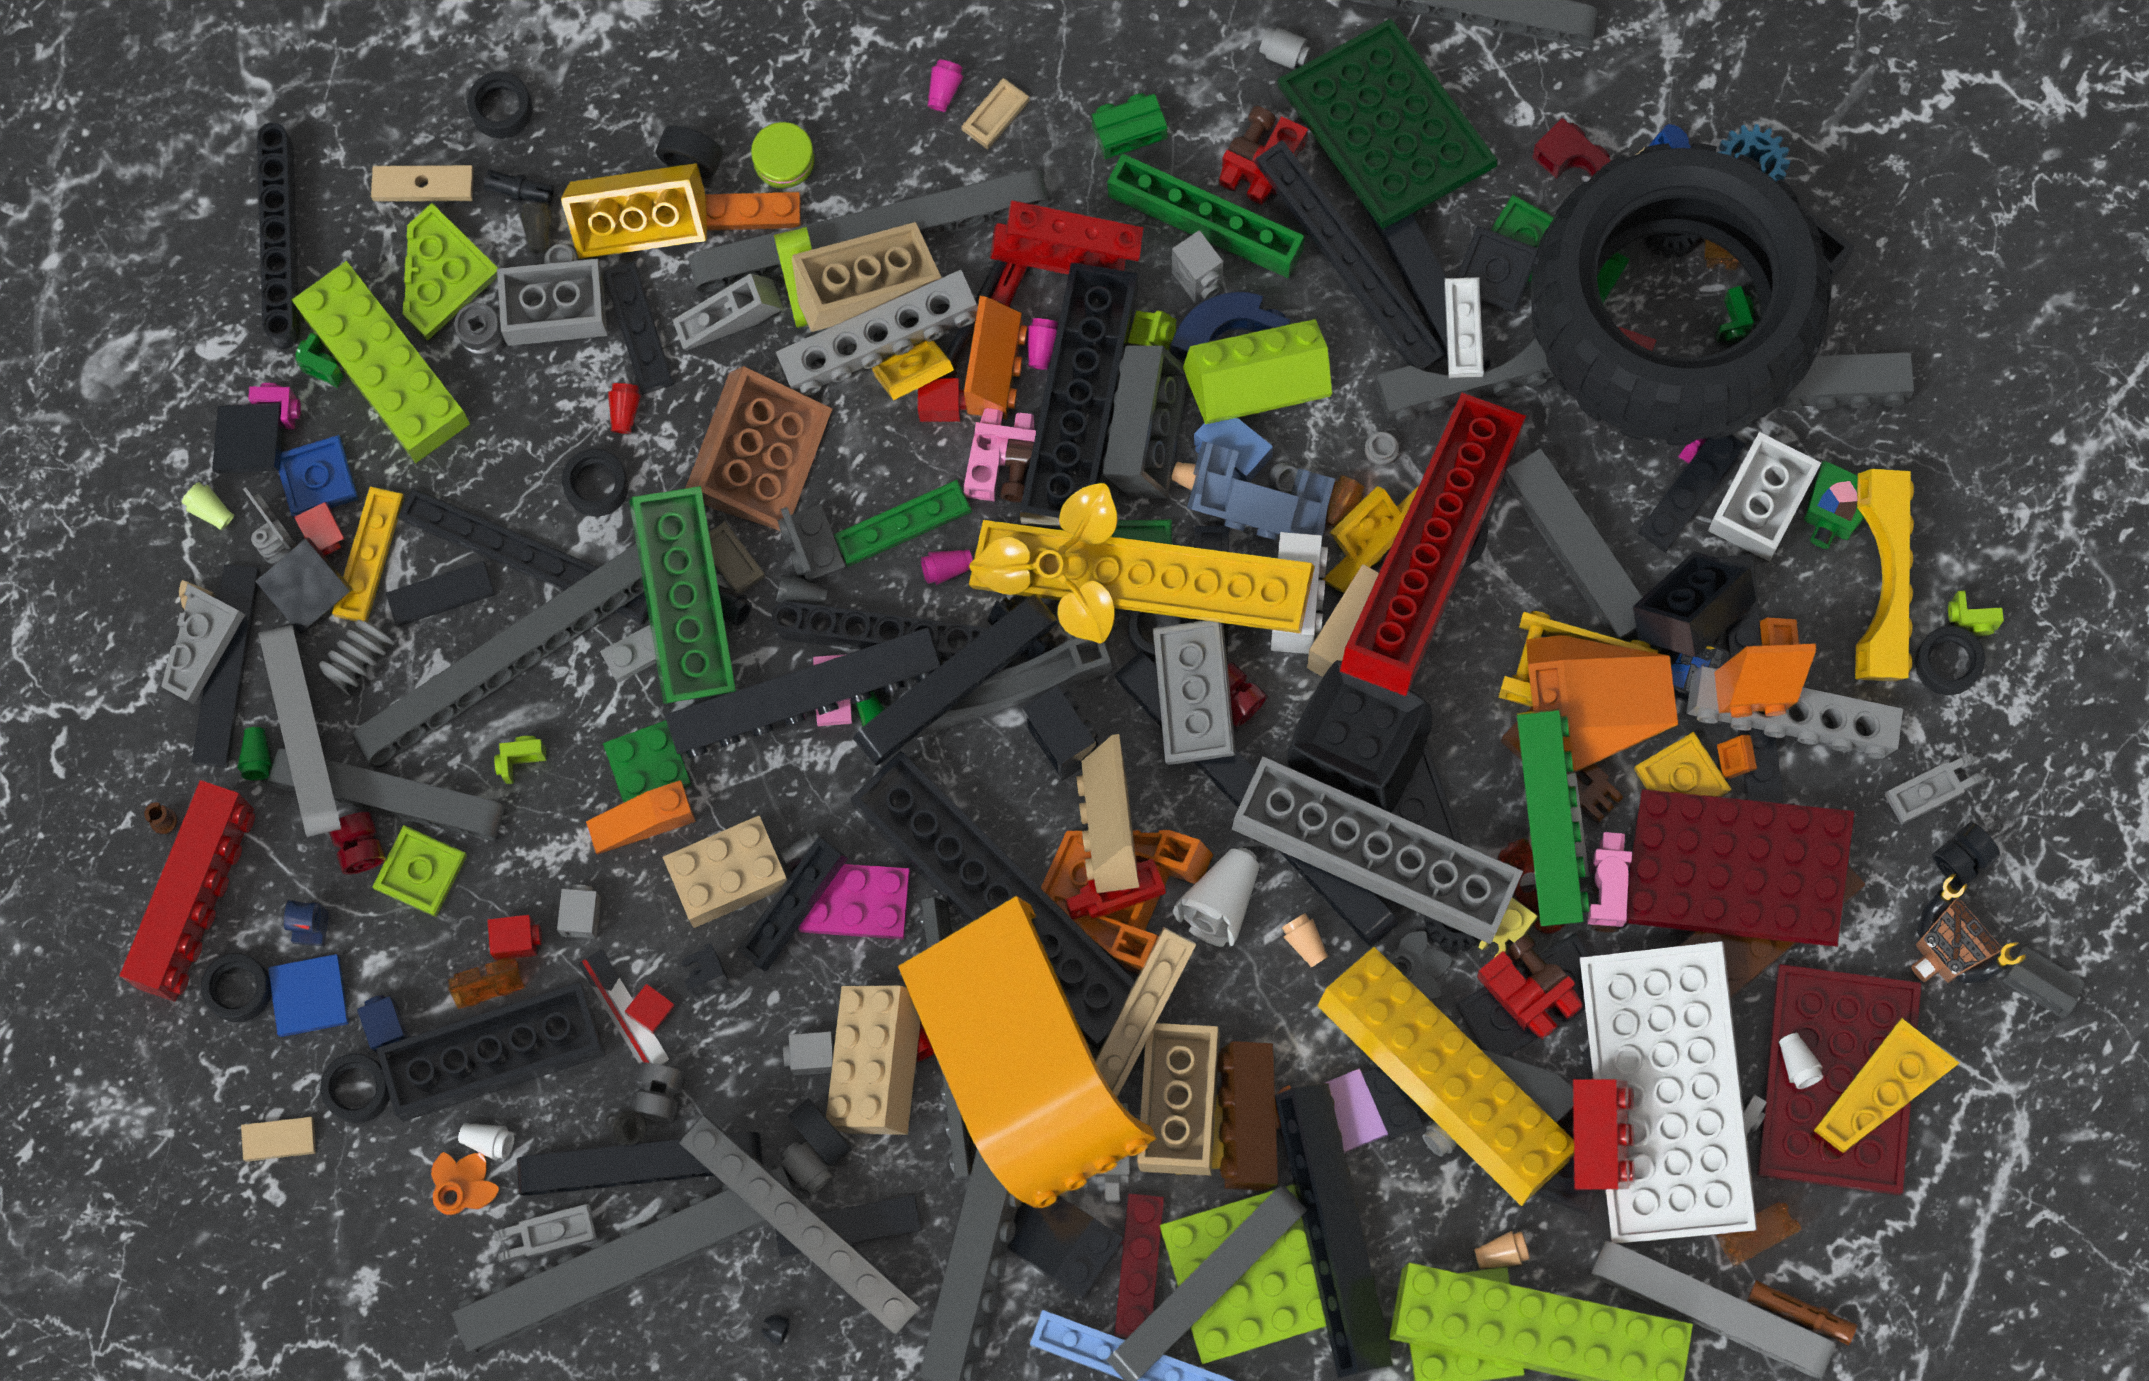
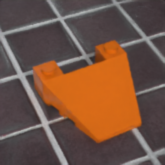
[1041,830,1214,974]

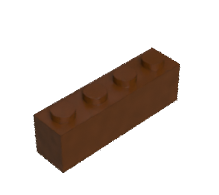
[1217,1041,1278,1191]

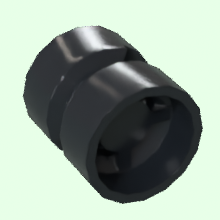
[1932,822,2001,888]

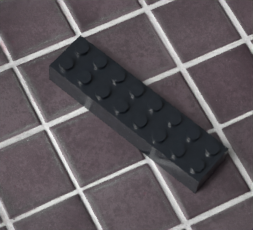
[1020,262,1138,530]

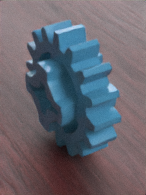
[1718,124,1790,181]

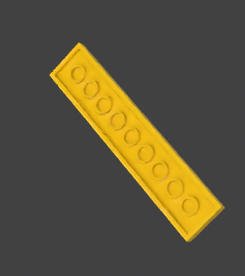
[969,520,1315,634]

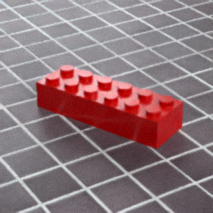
[119,780,255,1002]

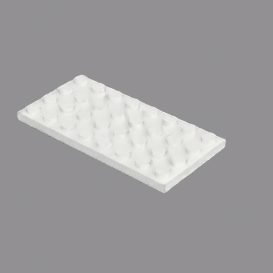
[1580,942,1758,1243]

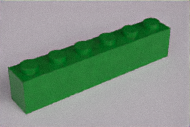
[1107,153,1304,279]
[1517,708,1589,926]

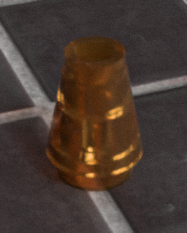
[1325,475,1365,527]

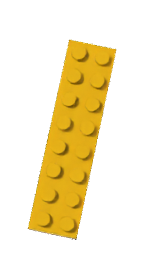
[1317,947,1574,1206]

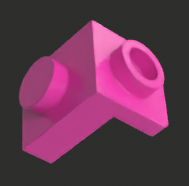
[248,383,301,429]

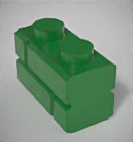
[1091,93,1168,159]

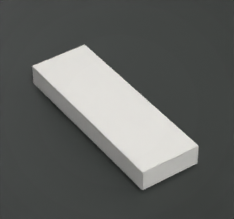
[1444,278,1484,378]

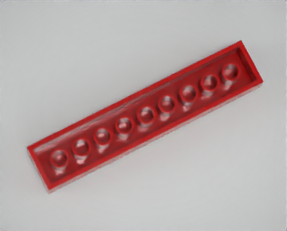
[1340,393,1526,696]

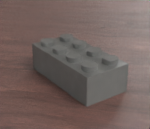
[1102,346,1188,498]

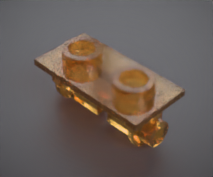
[448,957,525,1009]

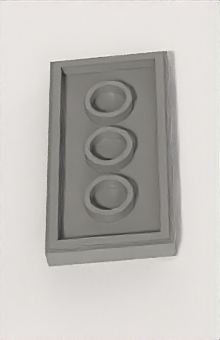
[1153,620,1236,765]

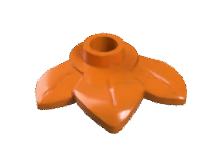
[431,1152,499,1215]

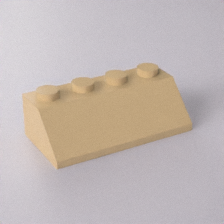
[792,222,942,332]
[1076,734,1139,893]

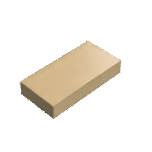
[962,78,1030,149]
[241,1117,316,1162]

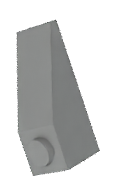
[673,273,783,350]

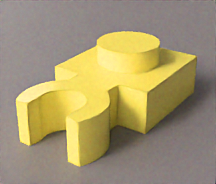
[1479,897,1539,958]

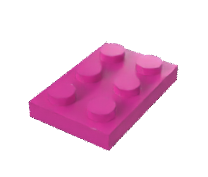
[799,864,910,940]

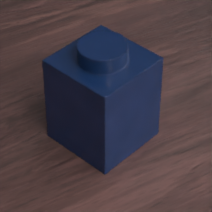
[357,995,409,1054]

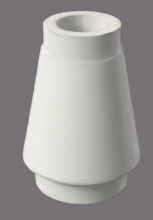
[1779,1033,1823,1089]
[458,1123,514,1160]

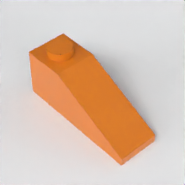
[586,780,696,855]

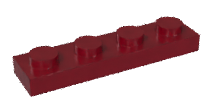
[1114,1193,1164,1339]

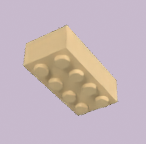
[826,986,921,1135]
[1137,1023,1220,1176]

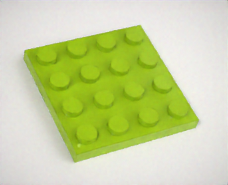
[1160,1184,1326,1365]

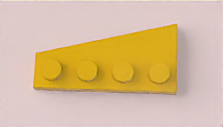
[1814,1019,1959,1153]

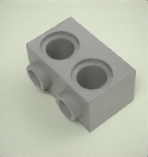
[1172,230,1223,304]

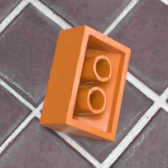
[964,296,1028,419]

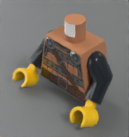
[1911,874,2026,984]

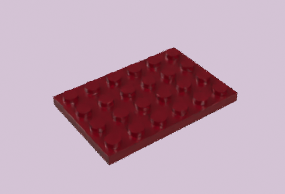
[1625,789,1855,947]
[1757,964,1921,1195]

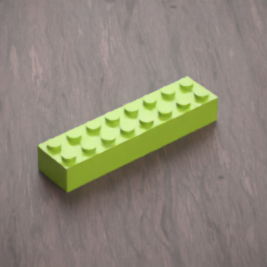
[1389,1263,1693,1381]

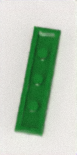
[833,480,972,567]

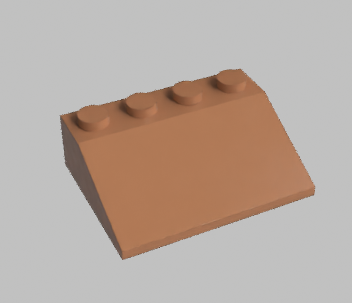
[686,366,832,531]

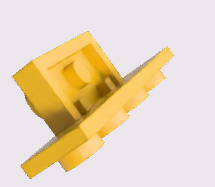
[1322,486,1418,593]

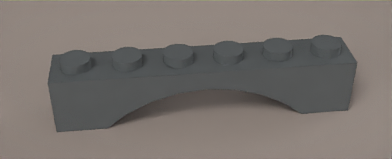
[1376,337,1554,423]
[915,638,1112,739]

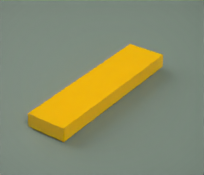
[332,487,405,622]

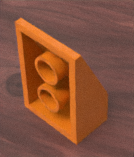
[1714,644,1816,718]

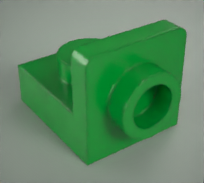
[295,332,344,388]

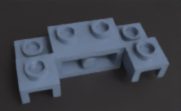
[1187,441,1335,541]

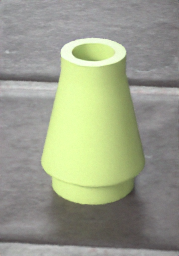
[182,482,234,530]

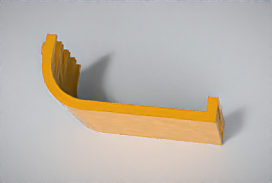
[898,896,1157,1208]

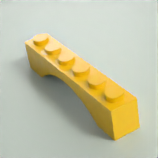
[1855,469,1914,681]

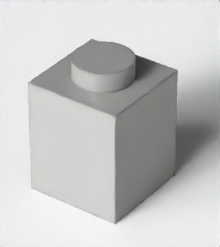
[557,885,601,940]
[783,1032,835,1076]

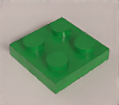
[603,720,692,803]

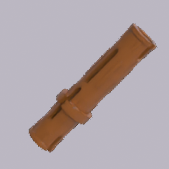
[1747,1280,1858,1346]

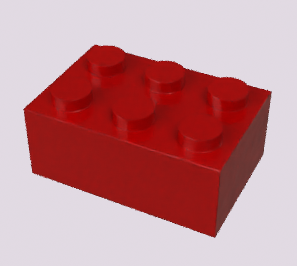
[1573,1079,1635,1189]

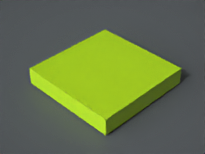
[372,825,467,917]

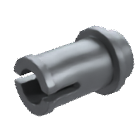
[780,830,820,870]

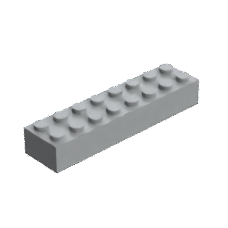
[1232,757,1523,944]

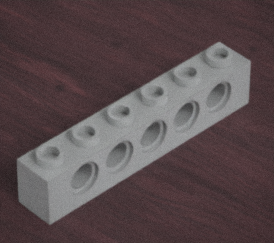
[776,270,978,396]
[1686,666,1903,759]

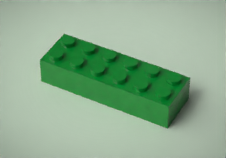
[629,486,736,704]

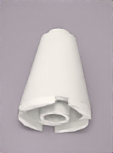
[1173,847,1260,947]

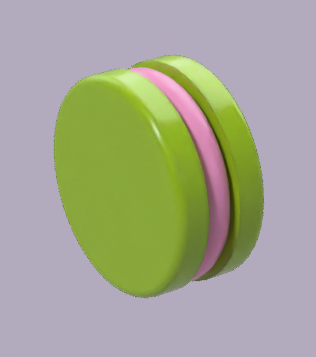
[751,122,815,189]

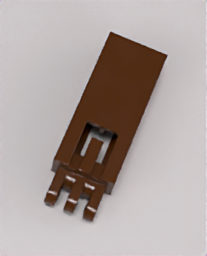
[1501,706,1623,823]

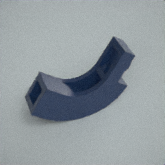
[1171,292,1290,361]

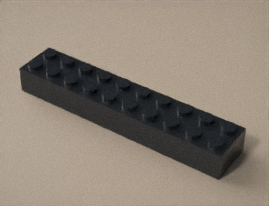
[850,751,1135,1051]

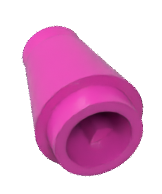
[927,60,964,112]
[1028,318,1058,370]
[921,549,973,585]

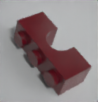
[1532,118,1611,179]

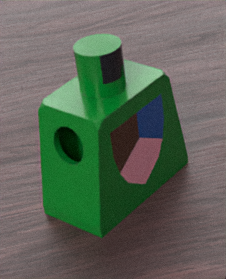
[1804,460,1864,549]

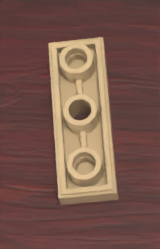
[371,165,474,201]

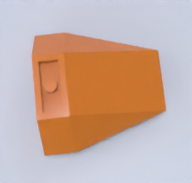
[1526,635,1678,772]

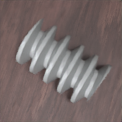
[319,619,394,695]

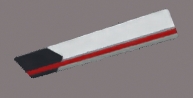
[579,950,669,1065]

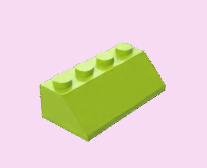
[1183,319,1332,425]

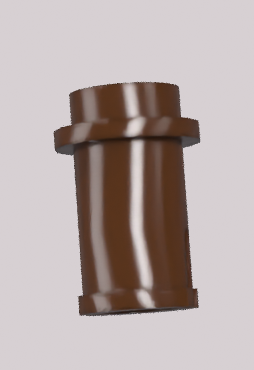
[144,802,177,834]

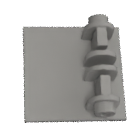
[243,487,297,564]

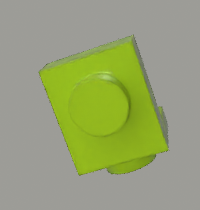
[1128,310,1177,351]
[1948,590,2004,636]
[494,736,547,784]

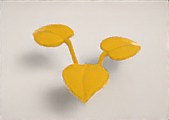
[969,483,1118,644]

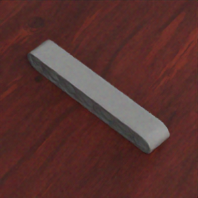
[258,625,341,837]
[1591,1241,1836,1379]

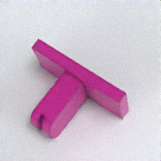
[1678,439,1707,464]

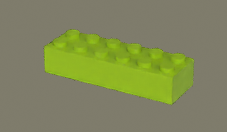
[292,261,470,463]

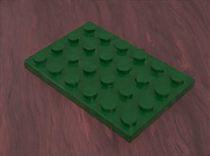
[1277,18,1497,229]

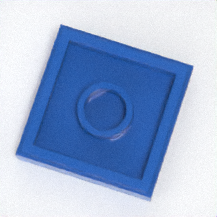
[279,435,359,520]
[268,954,349,1037]

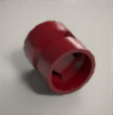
[1227,662,1268,728]
[329,812,386,875]

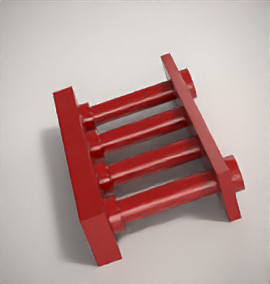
[990,200,1144,275]

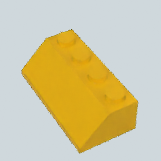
[561,163,707,259]

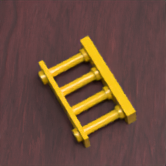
[1498,611,1658,707]

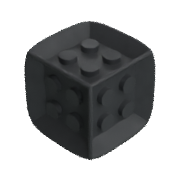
[1287,660,1433,812]

